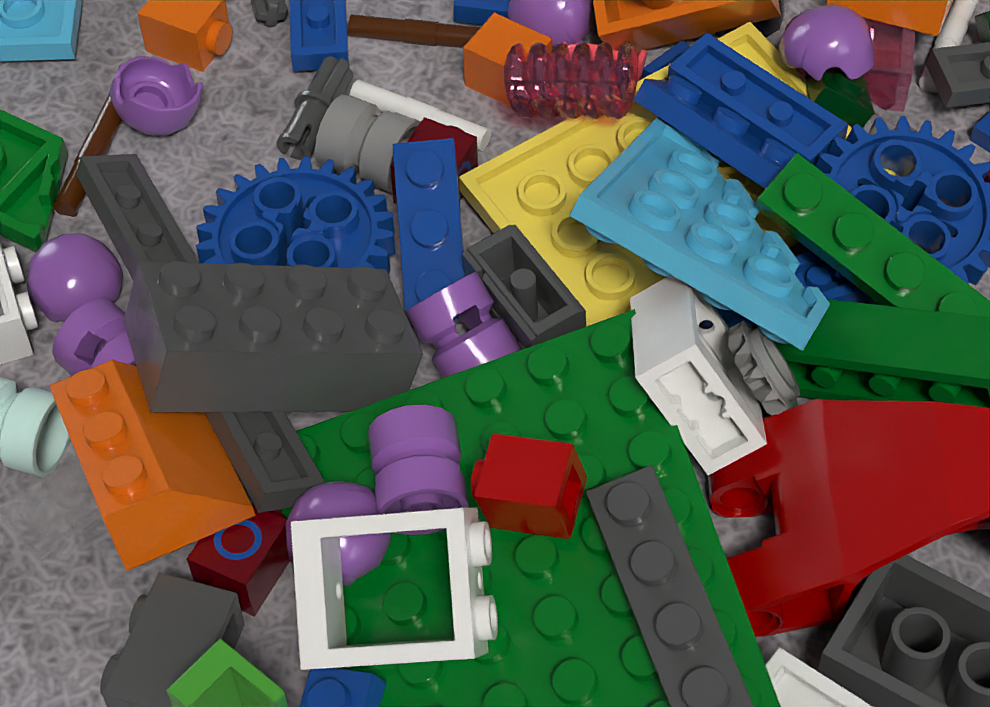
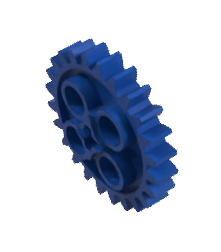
[815,116,990,293]
[196,156,396,274]

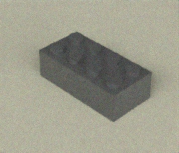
[124,261,423,412]
[817,555,990,707]

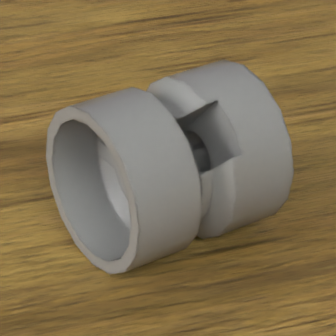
[315,94,421,193]

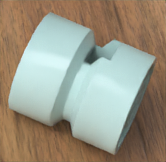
[0,377,70,478]

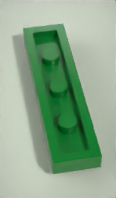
[755,153,990,317]

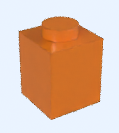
[137,0,233,72]
[463,13,556,112]

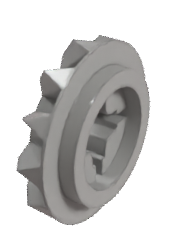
[728,320,800,415]

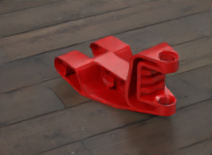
[708,399,990,637]

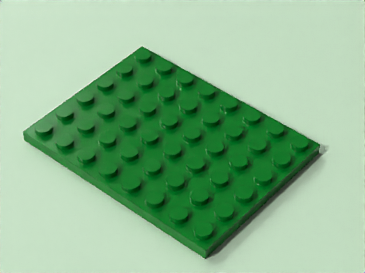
[280,309,781,707]

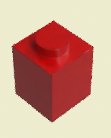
[471,433,587,539]

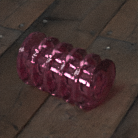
[504,42,639,119]

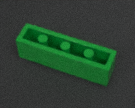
[774,299,990,408]

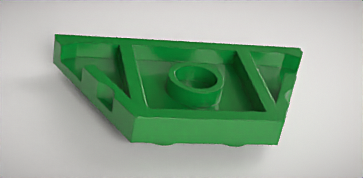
[0,109,67,253]

